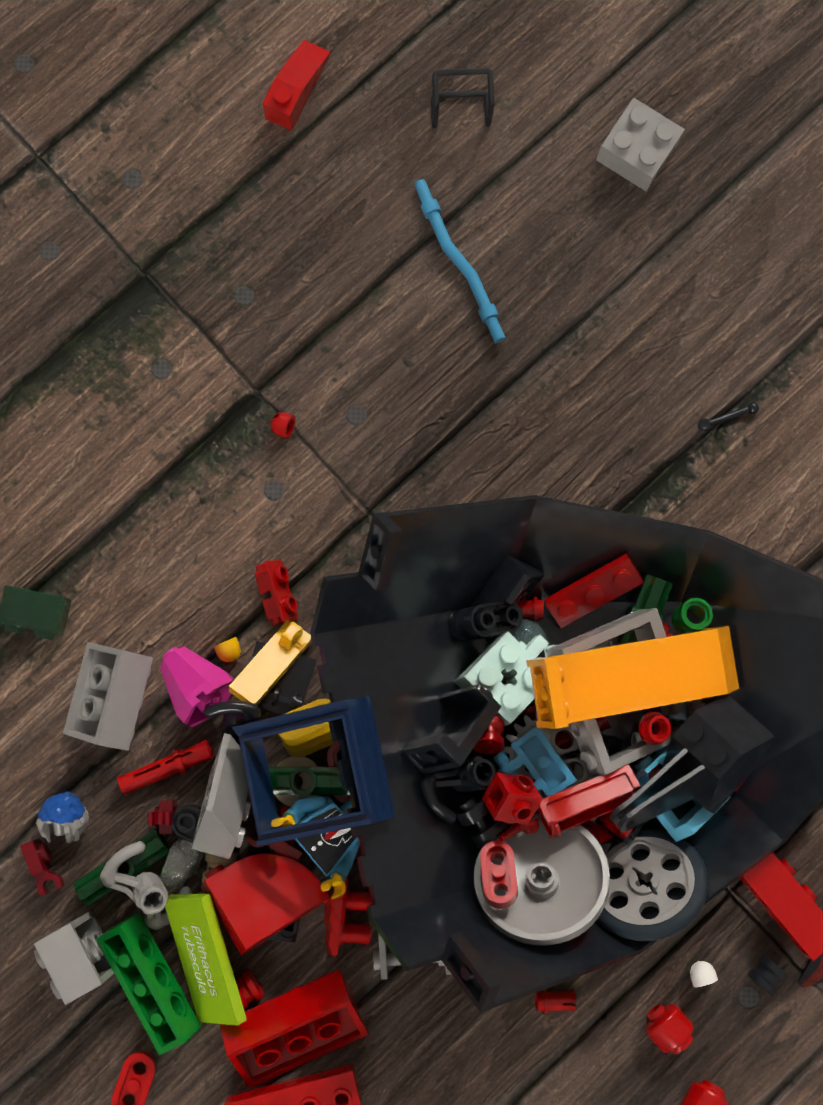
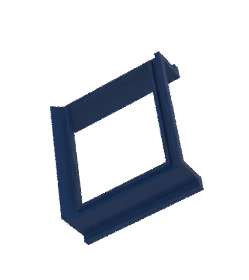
[231,696,395,846]

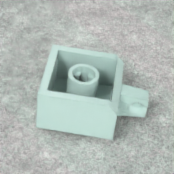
[454,631,549,726]

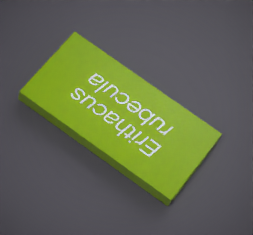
[165,894,247,1025]

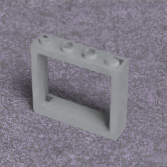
[546,608,692,775]

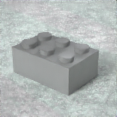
[34,910,114,1005]

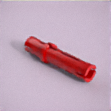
[117,739,214,796]

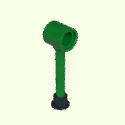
[664,598,713,724]

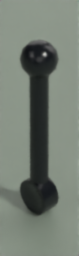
[698,402,759,431]

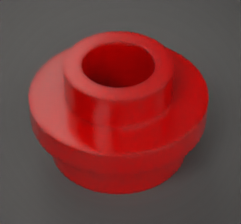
[639,712,671,745]

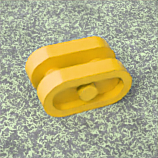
[279,699,336,758]

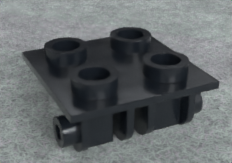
[238,641,317,715]

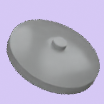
[474,814,610,946]

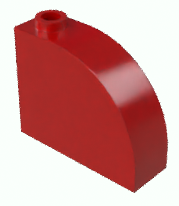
[201,854,330,955]

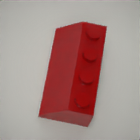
[220,969,369,1088]

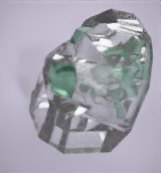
[160,836,205,888]

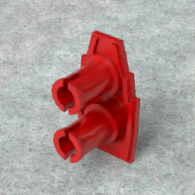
[323,878,373,957]

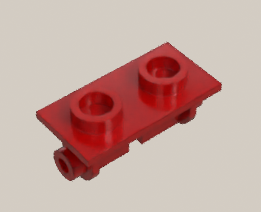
[254,560,298,626]

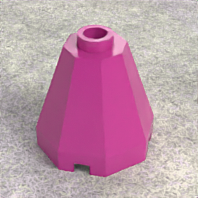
[160,646,235,728]

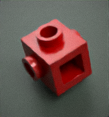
[482,772,543,825]

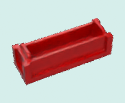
[538,764,640,838]

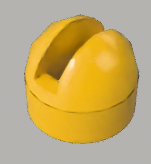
[213,637,241,662]

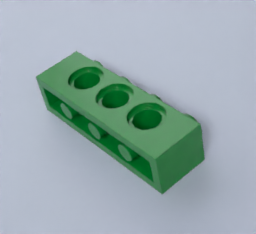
[96,912,202,1056]

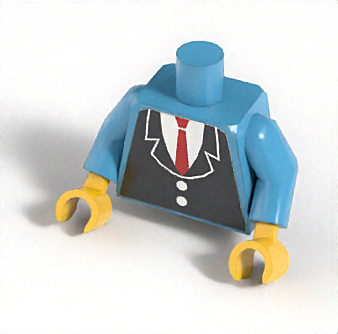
[271,796,359,899]

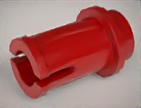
[516,597,544,622]
[534,989,577,1015]

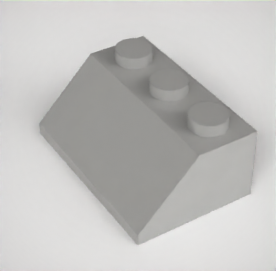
[63,642,153,751]
[191,733,251,859]

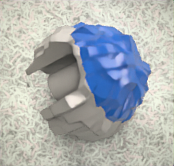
[36,792,89,843]

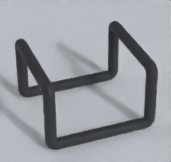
[430,68,495,128]

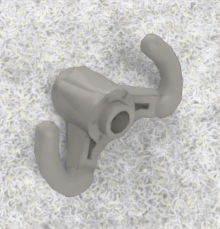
[100,841,192,930]

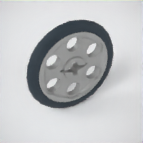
[596,829,709,941]

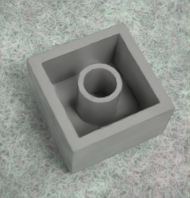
[596,97,685,192]

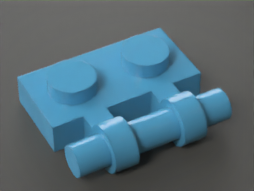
[493,726,577,797]

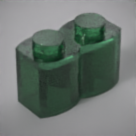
[0,585,72,640]

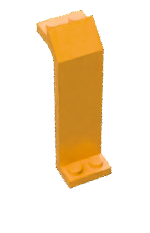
[526,626,739,729]

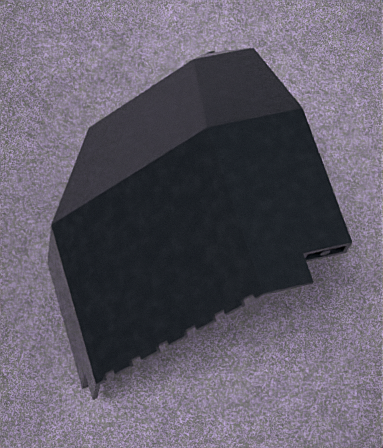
[310,495,823,1013]

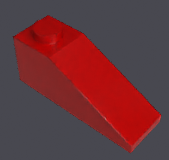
[262,40,331,131]

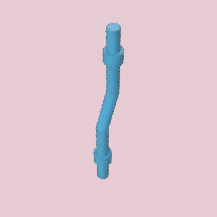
[414,179,506,343]

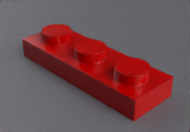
[544,553,644,628]

